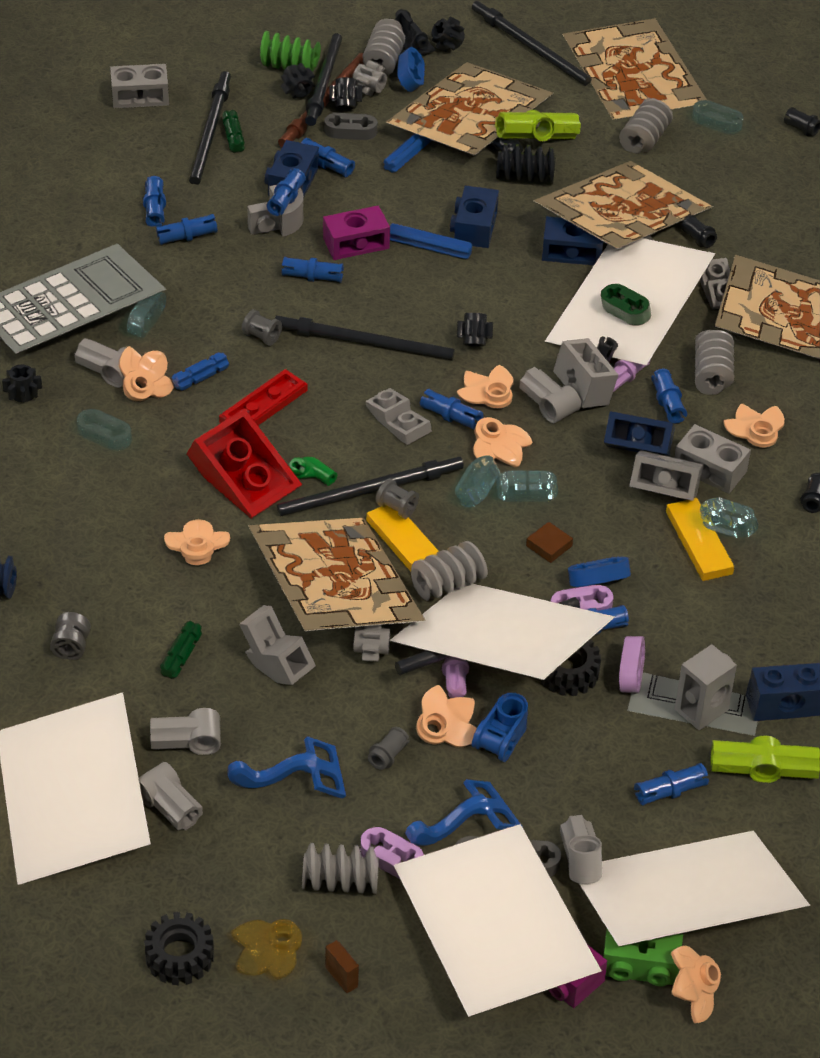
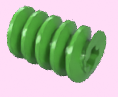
[260,31,321,72]

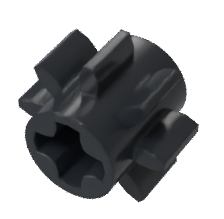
[431,16,465,52]
[280,63,315,99]
[329,77,362,109]
[457,313,493,347]
[2,364,42,403]

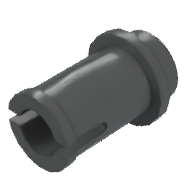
[368,727,410,770]

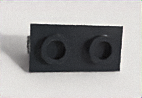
[395,9,435,55]

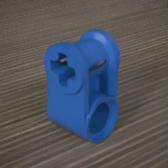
[472,693,528,762]

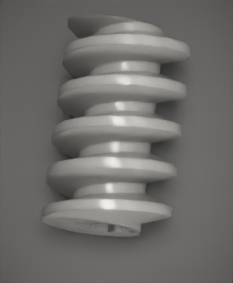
[363,18,405,75]
[619,98,673,154]
[695,330,734,395]
[411,541,488,601]
[302,843,379,894]

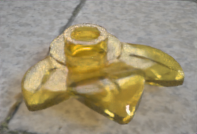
[231,919,302,980]

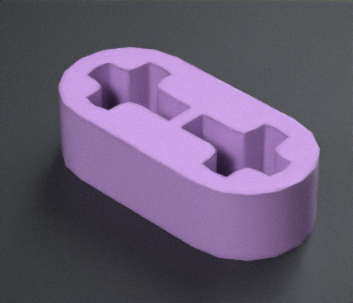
[551,585,613,610]
[619,636,645,693]
[361,827,424,879]

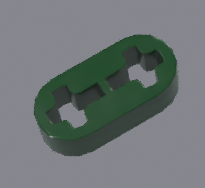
[600,284,651,325]

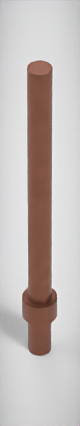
[278,53,364,147]

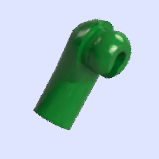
[289,457,338,486]

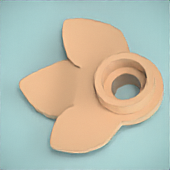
[119,346,174,401]
[457,365,513,408]
[723,404,785,448]
[473,417,532,468]
[164,519,230,565]
[416,685,477,748]
[671,946,721,1023]

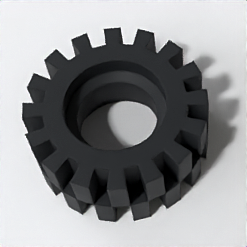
[541,639,601,696]
[144,912,214,986]

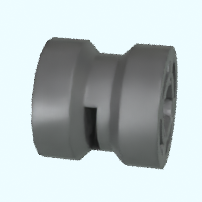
[50,612,91,660]

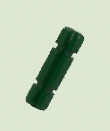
[222,110,245,153]
[160,621,202,679]

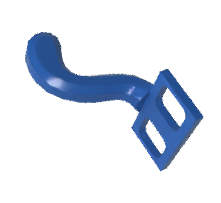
[227,736,346,798]
[405,779,523,846]

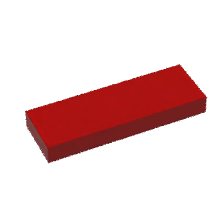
[219,369,308,426]

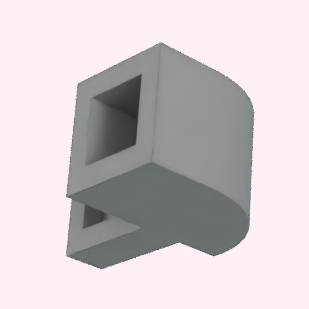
[247,185,304,237]
[239,605,316,685]

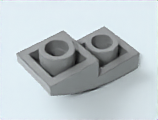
[700,258,730,310]
[366,388,432,445]

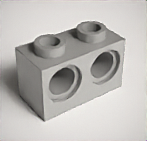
[110,64,169,108]
[674,424,751,494]

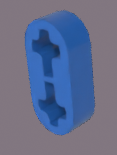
[397,47,425,92]
[568,557,631,587]

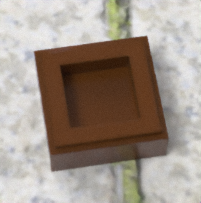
[526,522,573,563]
[325,940,359,993]

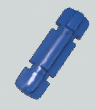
[172,353,229,391]

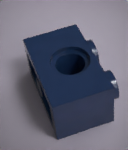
[265,140,319,198]
[450,186,499,248]
[542,216,603,266]
[604,411,675,456]
[746,663,820,721]

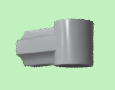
[75,338,126,388]
[519,367,581,423]
[150,708,221,755]
[138,762,203,830]
[560,815,602,884]

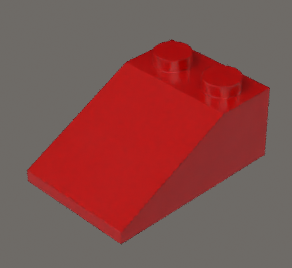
[186,408,302,519]

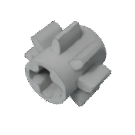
[353,60,387,96]
[354,625,390,662]

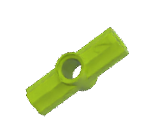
[495,110,581,141]
[710,736,820,783]

